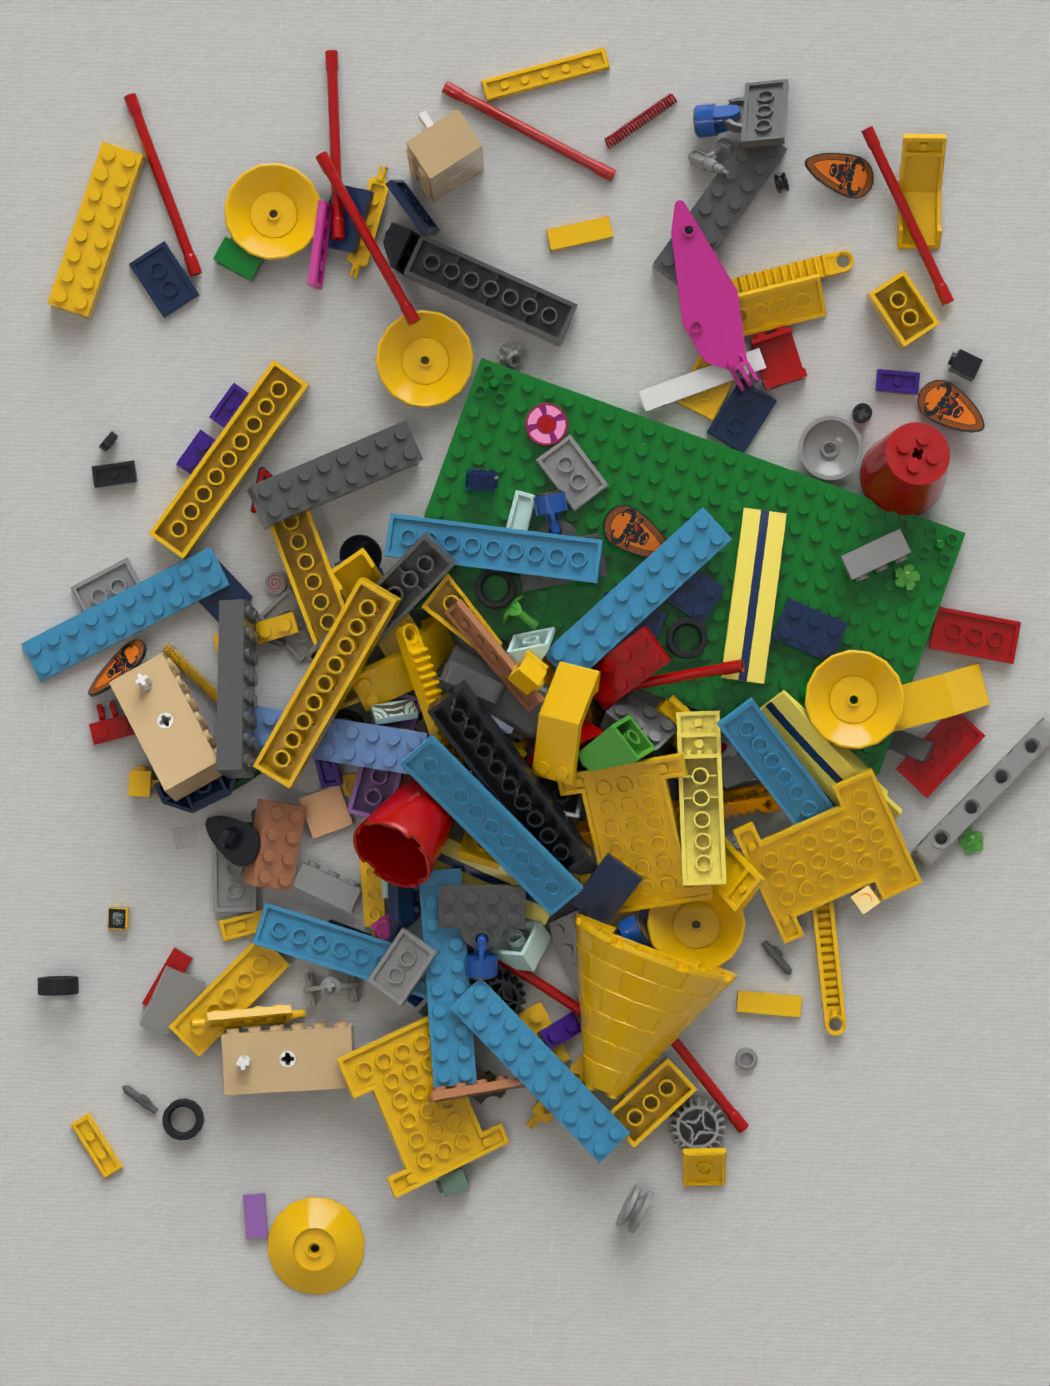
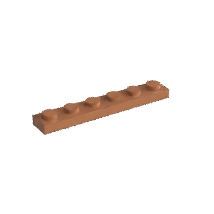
[444,599,545,713]
[427,1075,525,1104]

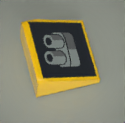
[107,907,130,930]

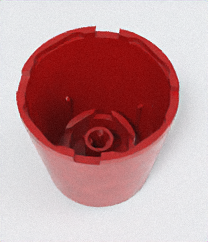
[859,422,950,516]
[353,779,456,888]

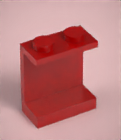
[750,326,807,391]

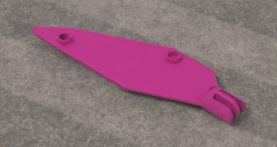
[671,200,760,392]

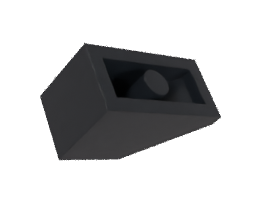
[383,223,420,275]

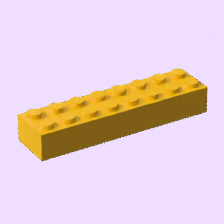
[47,141,146,320]

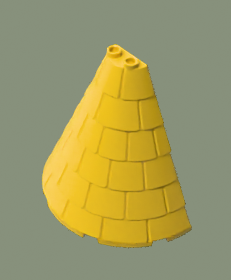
[574,913,738,1099]

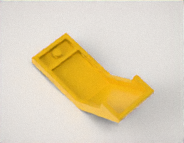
[897,133,947,249]
[327,548,420,657]
[353,616,455,711]
[533,662,601,785]
[893,663,990,732]
[675,806,766,914]

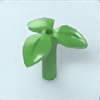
[502,594,539,629]

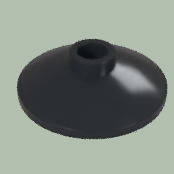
[340,534,382,567]

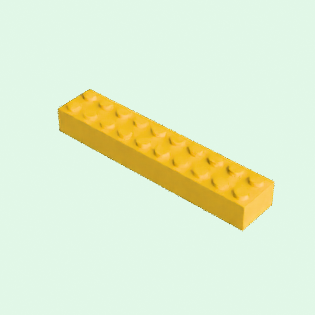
[149,360,310,560]
[270,511,368,710]
[253,577,402,789]

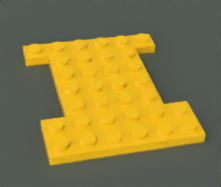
[557,752,715,917]
[733,768,923,944]
[335,1015,510,1198]

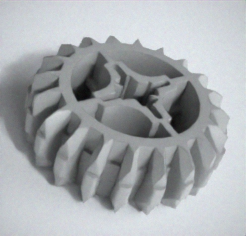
[668,1097,726,1150]

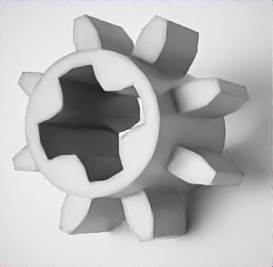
[497,341,525,369]

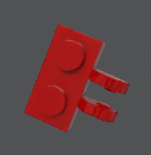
[89,700,135,745]

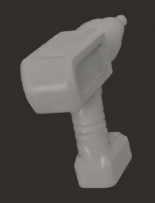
[688,138,735,175]

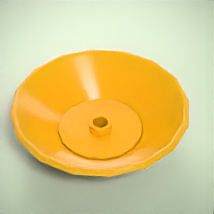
[224,163,320,260]
[376,310,474,408]
[805,650,905,749]
[647,890,746,967]
[267,1197,365,1295]

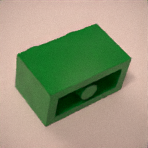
[213,236,264,282]

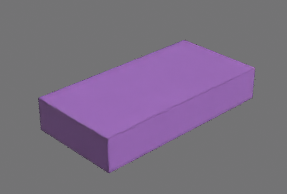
[243,1193,268,1239]

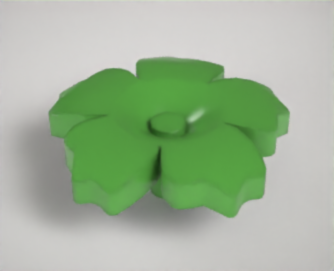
[894,564,921,590]
[958,828,984,855]

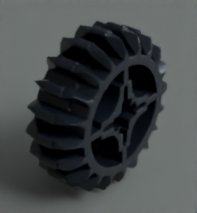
[484,970,526,1017]

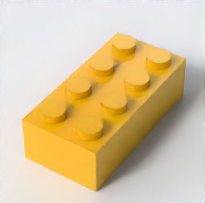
[608,1056,697,1148]

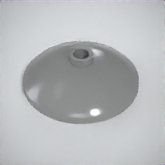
[798,416,863,480]

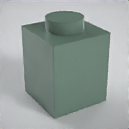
[436,1166,470,1197]

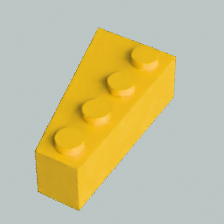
[421,573,503,649]

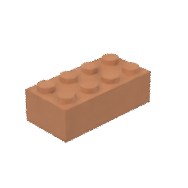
[243,798,307,892]

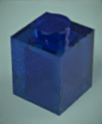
[465,469,498,492]

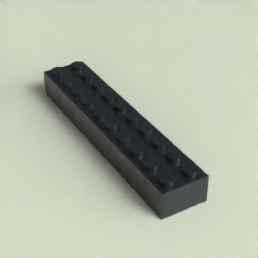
[427,680,592,872]

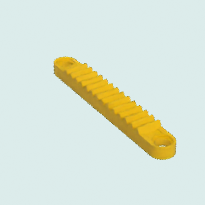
[731,250,854,293]
[396,623,466,768]
[811,901,847,1036]

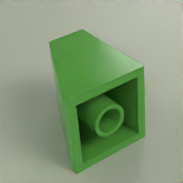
[578,714,656,772]

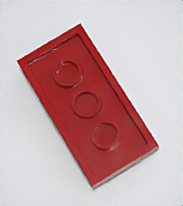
[928,607,1021,664]
[591,626,672,710]
[895,713,985,798]

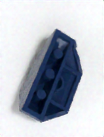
[153,775,237,813]
[388,883,420,942]

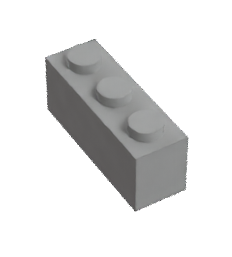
[839,529,911,582]
[293,860,362,913]

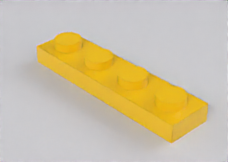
[212,612,300,654]

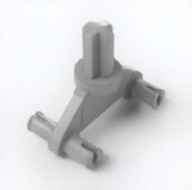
[304,973,360,1006]

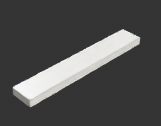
[638,348,766,412]

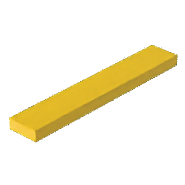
[481,47,610,102]

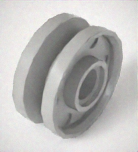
[616,1184,654,1233]

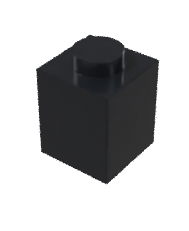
[947,349,983,381]

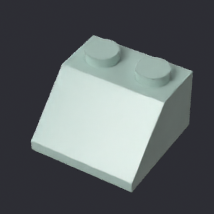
[506,627,556,664]
[490,920,552,972]

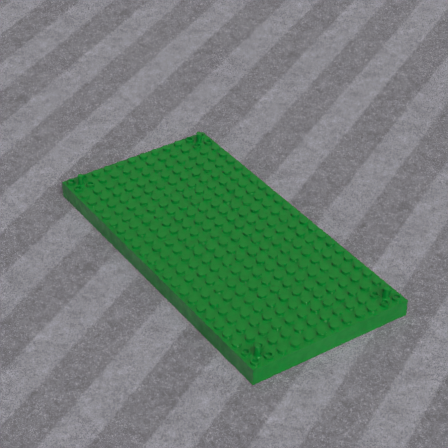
[413,358,966,775]

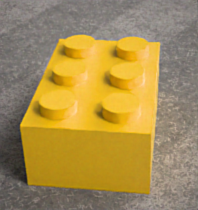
[866,270,940,350]

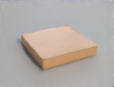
[299,786,353,839]

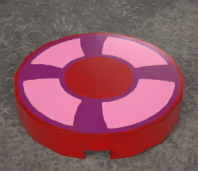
[525,403,568,447]

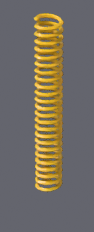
[162,642,218,705]

